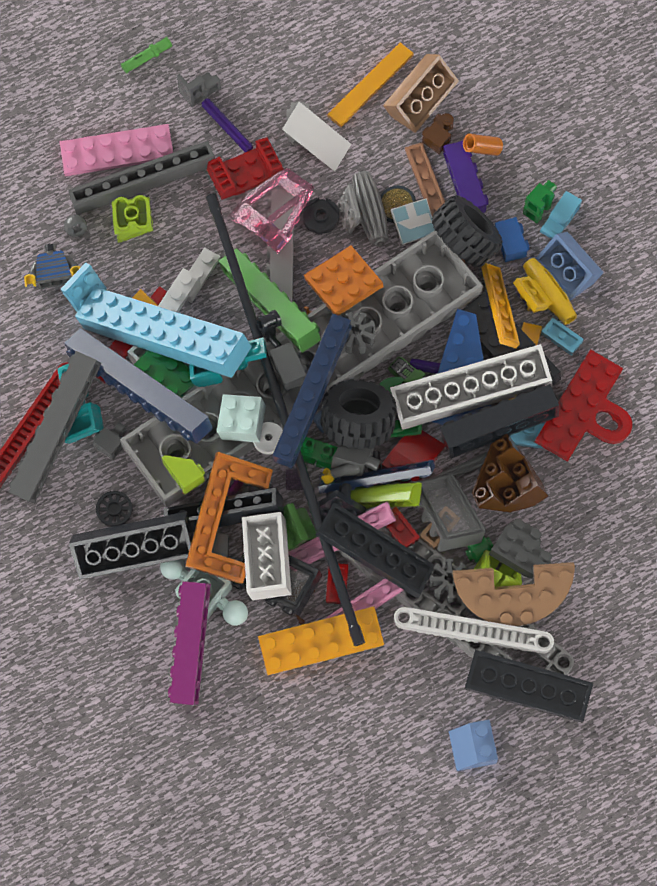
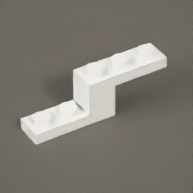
[158,248,221,313]

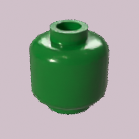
[465,536,494,563]

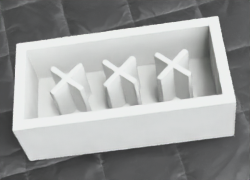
[242,512,292,600]

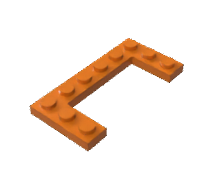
[185,452,273,584]

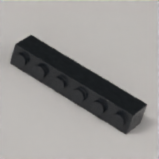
[164,488,284,532]

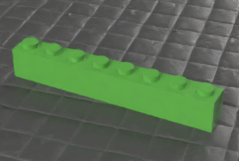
[218,249,321,353]

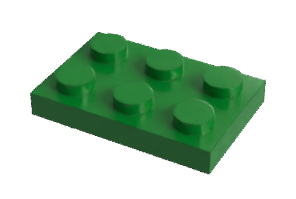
[133,351,194,398]

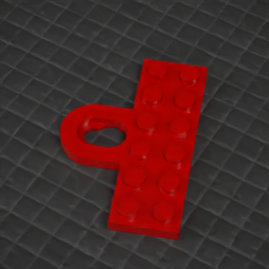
[534,349,632,462]

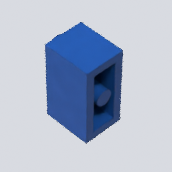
[495,217,530,263]

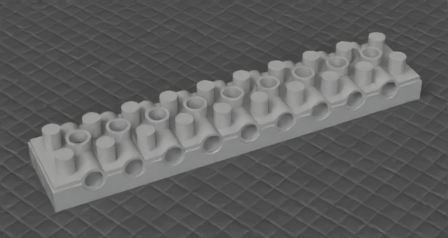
[120,231,483,507]

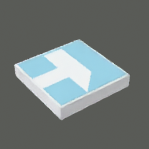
[390,198,435,245]

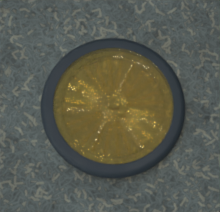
[380,185,416,223]

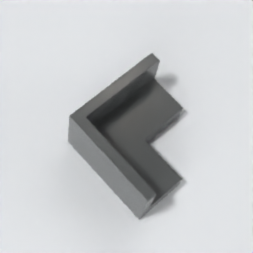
[177,72,221,107]

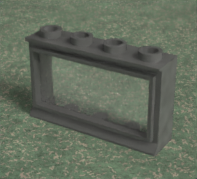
[410,473,485,552]

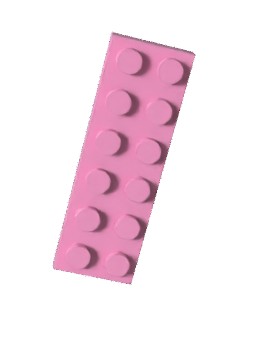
[60,124,173,176]

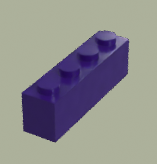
[443,141,489,213]

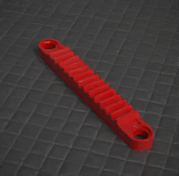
[0,362,68,488]

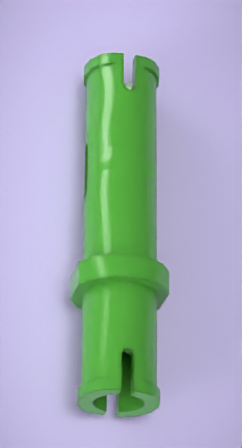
[121,37,172,74]

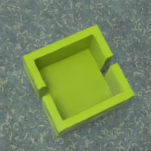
[474,550,522,587]

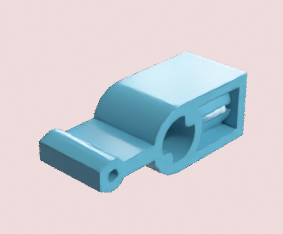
[540,191,582,239]

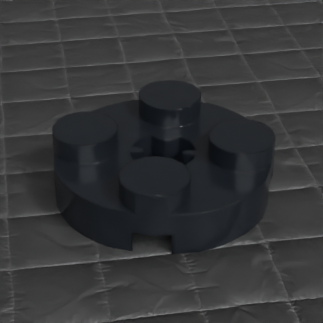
[302,198,339,235]

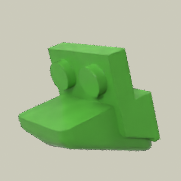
[284,503,317,552]

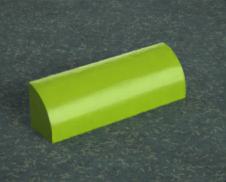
[351,482,422,509]

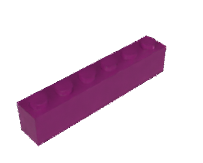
[168,581,211,705]

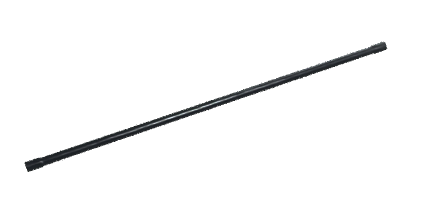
[206,193,366,647]

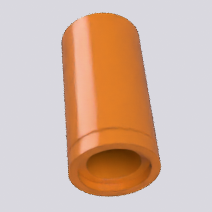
[463,134,503,156]

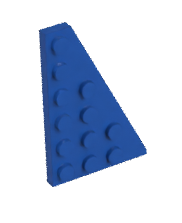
[431,309,491,425]

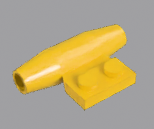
[513,258,577,325]

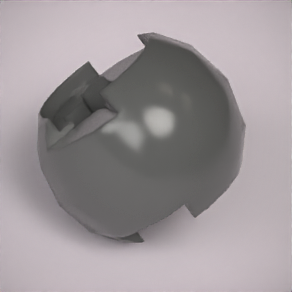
[64,214,87,238]

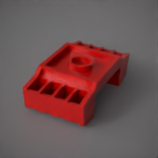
[206,137,286,200]

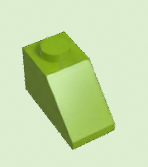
[161,455,205,494]

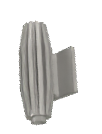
[337,171,389,247]

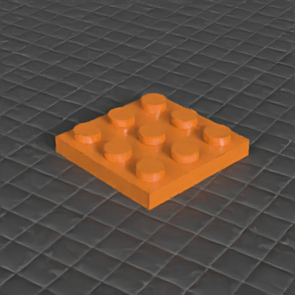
[304,245,384,316]

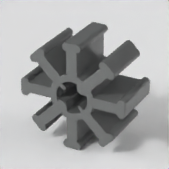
[345,312,375,355]
[429,559,466,603]

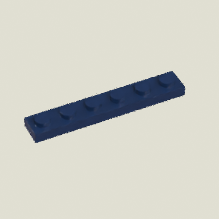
[318,460,435,494]

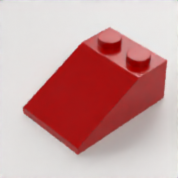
[382,430,445,484]

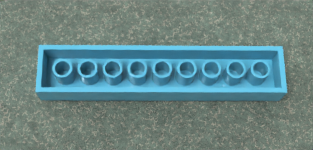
[75,287,252,378]

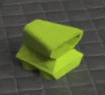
[112,195,153,243]

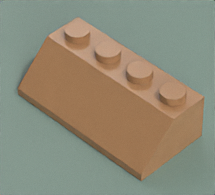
[383,54,459,133]

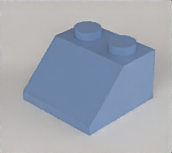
[449,719,498,771]

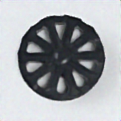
[96,491,133,527]

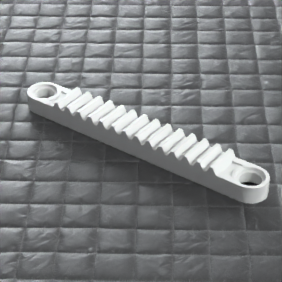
[394,607,554,653]

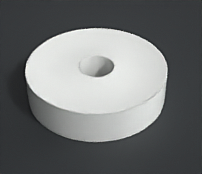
[253,422,283,455]

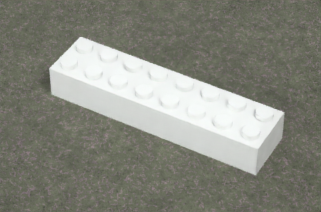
[390,344,552,430]

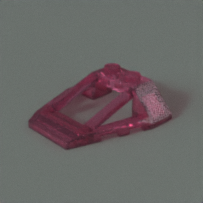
[228,168,314,253]

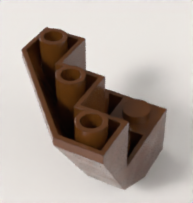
[472,434,548,513]

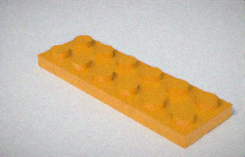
[258,606,385,675]

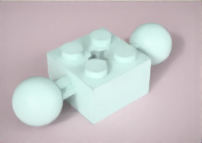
[160,559,248,626]

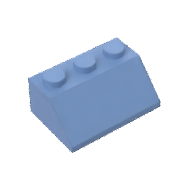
[535,232,604,301]

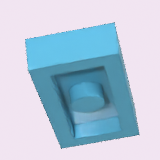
[541,318,584,356]

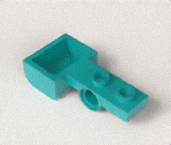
[189,338,267,387]
[57,364,104,444]

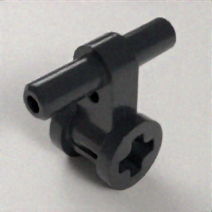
[256,310,282,348]

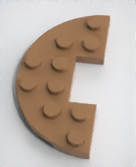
[453,562,575,626]

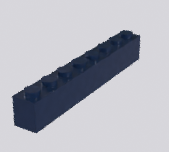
[272,313,352,468]

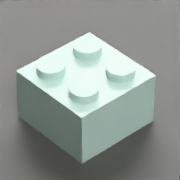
[217,394,266,442]

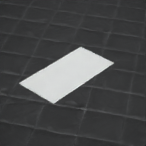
[282,102,351,172]

